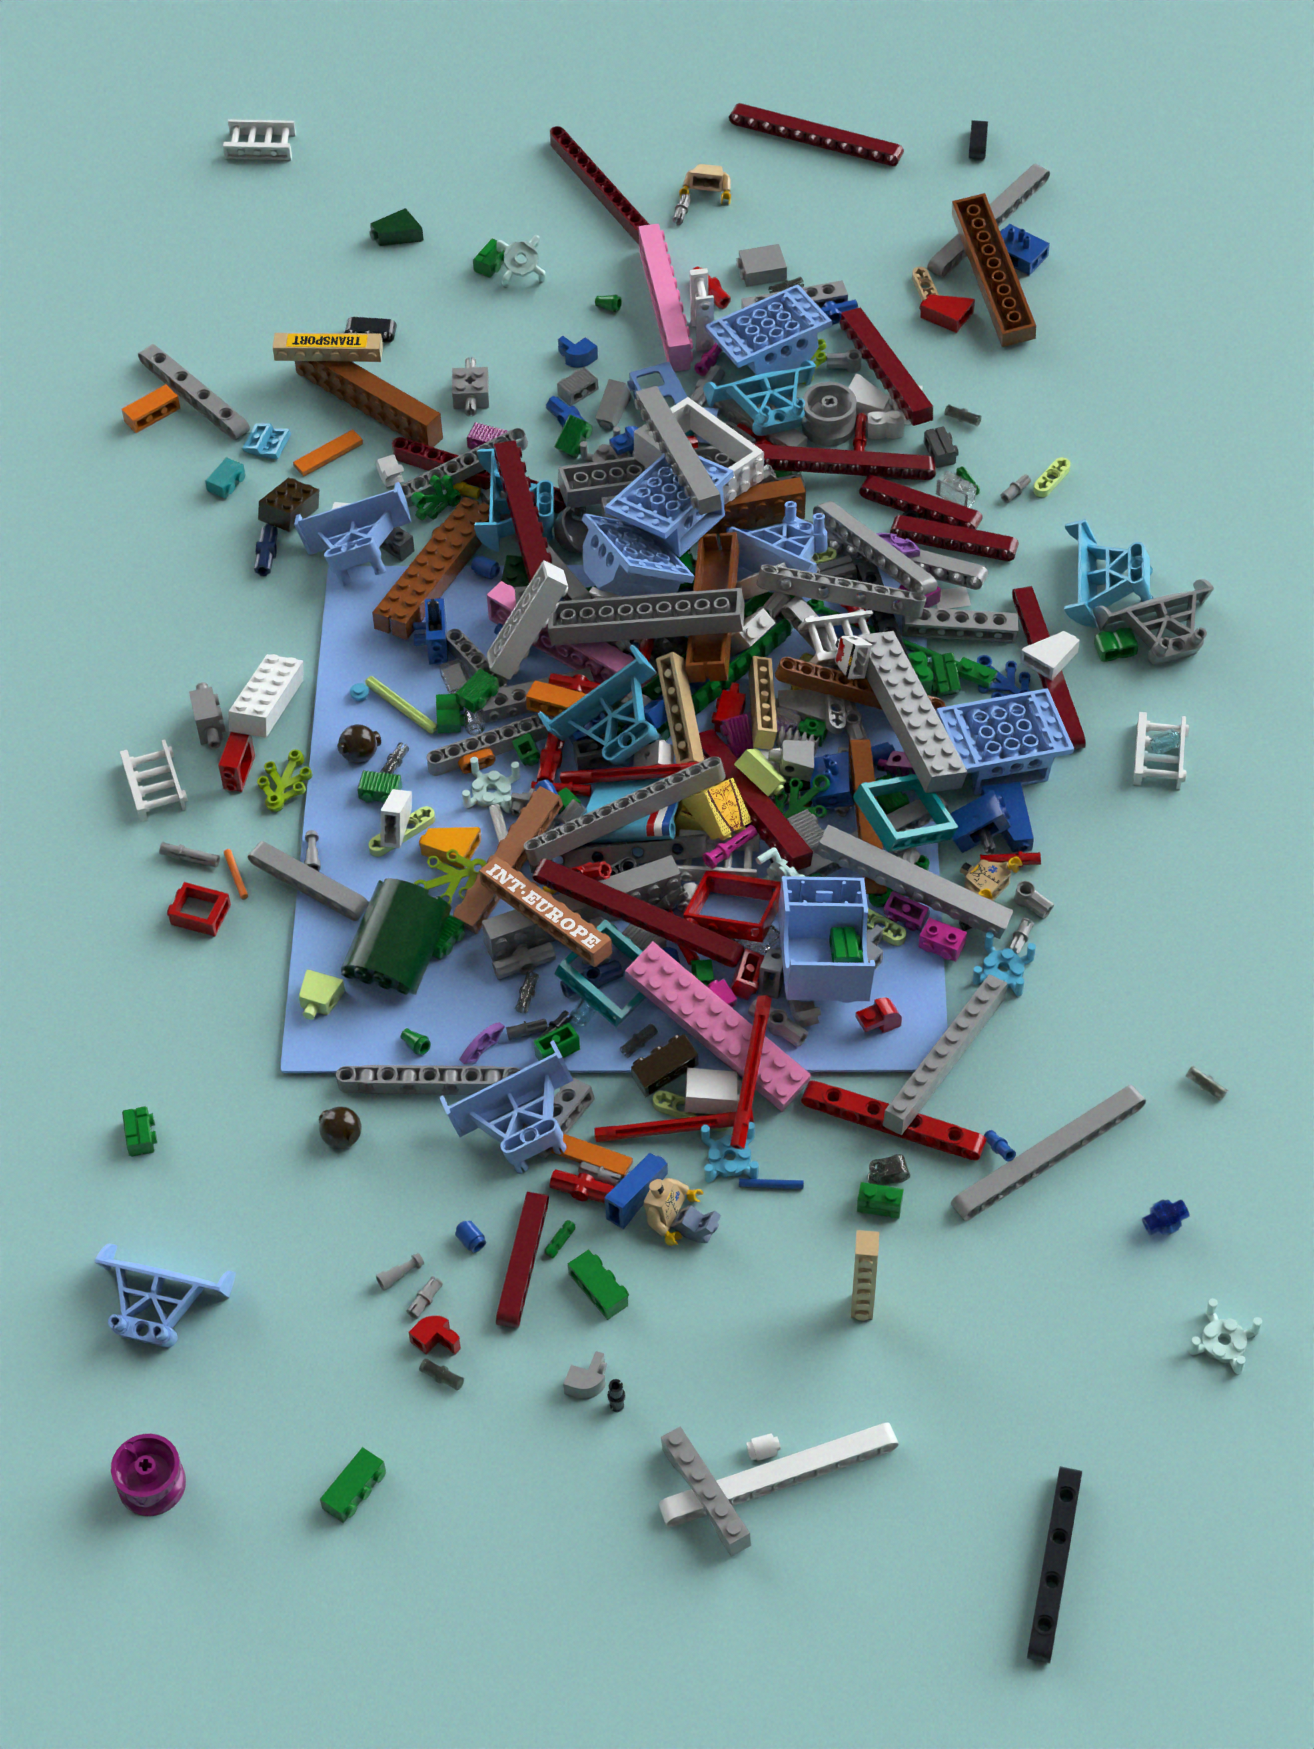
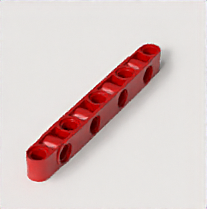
[801,1080,987,1161]

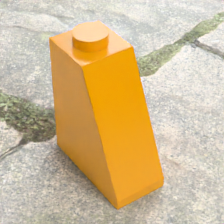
[419,827,482,869]

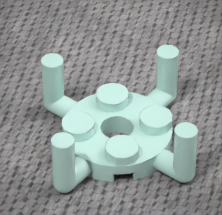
[496,235,546,287]
[462,757,520,814]
[756,848,806,889]
[1189,1298,1262,1374]

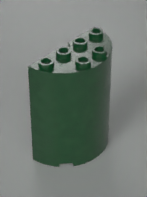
[341,878,452,995]

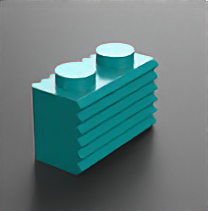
[205,457,246,499]

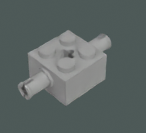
[452,357,489,416]
[189,682,226,749]

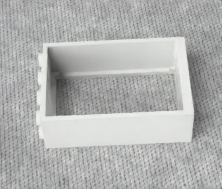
[634,397,764,505]

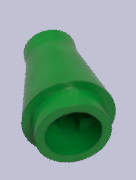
[595,294,622,312]
[400,1028,431,1055]

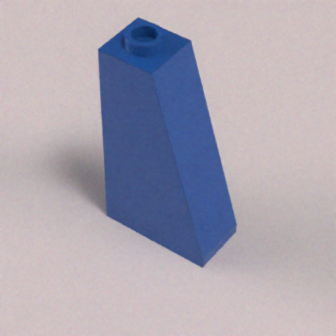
[981,782,1034,852]
[605,1153,668,1230]

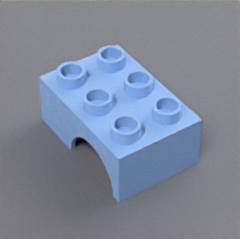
[778,876,875,1003]

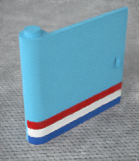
[584,778,679,844]

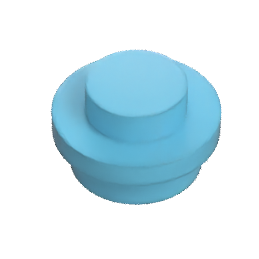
[350,683,369,701]

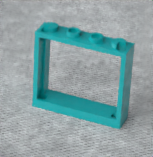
[853,774,959,852]
[554,919,646,1028]

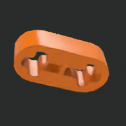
[458,748,496,774]

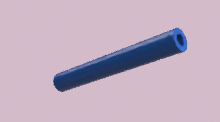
[739,1178,804,1189]

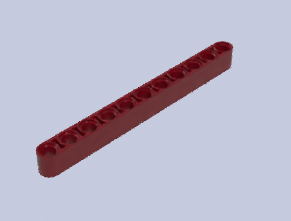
[729,103,904,166]
[550,126,650,244]
[392,437,566,514]
[754,444,936,480]
[1012,586,1086,750]
[532,858,744,968]

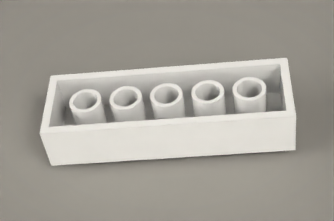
[487,560,568,680]
[229,654,303,738]

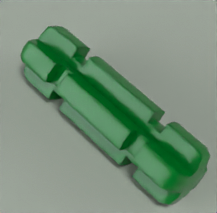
[956,466,980,496]
[544,1220,576,1258]

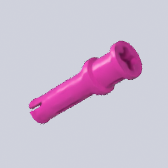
[694,342,722,376]
[703,825,758,869]

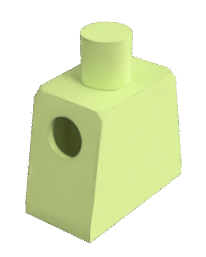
[299,969,345,1020]

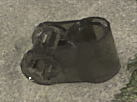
[867,1154,911,1186]

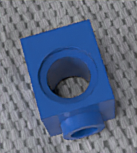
[644,700,668,729]

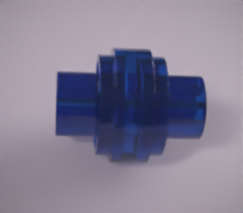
[1142,1199,1190,1235]

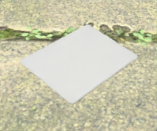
[937,587,971,609]

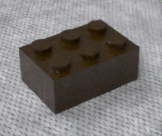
[258,477,320,532]
[631,1033,699,1098]

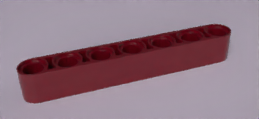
[859,475,983,530]
[890,515,1019,561]
[496,1192,549,1328]

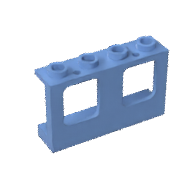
[627,362,688,405]

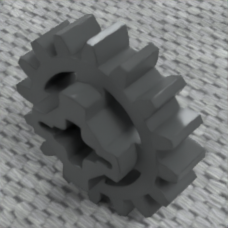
[653,636,688,656]

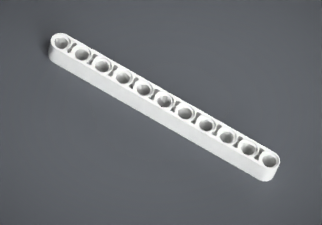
[658,1423,899,1527]

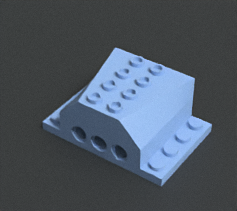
[705,284,832,375]
[605,453,734,557]
[582,513,695,596]
[936,688,1074,795]

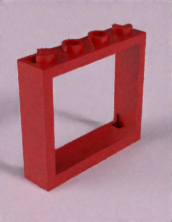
[683,870,781,943]

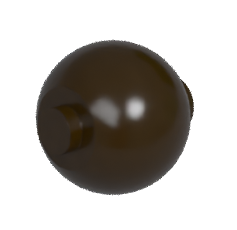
[337,724,381,763]
[319,1107,362,1149]

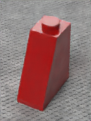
[919,294,975,333]

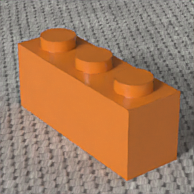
[121,384,181,433]
[526,680,587,717]

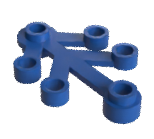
[977,655,1031,698]

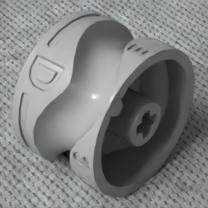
[802,382,857,446]

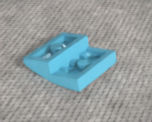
[242,423,291,459]

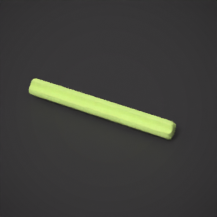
[365,676,437,734]

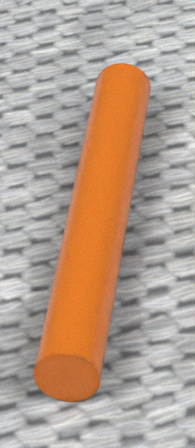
[223,849,248,899]

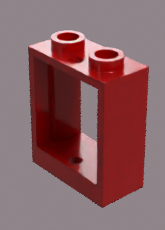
[218,732,255,792]
[167,882,231,937]

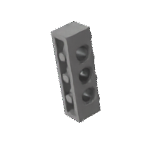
[537,1078,595,1159]

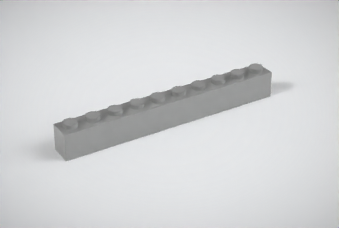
[634,386,721,515]
[815,825,1013,939]
[883,974,1007,1135]

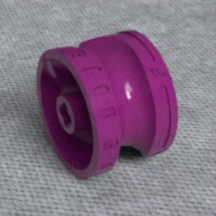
[111,1433,186,1516]

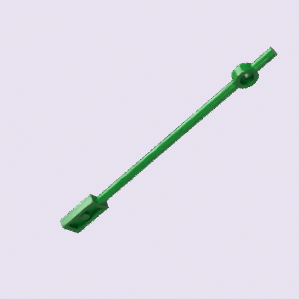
[790,595,998,689]

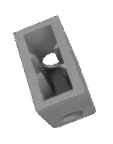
[768,740,814,782]
[758,947,784,999]

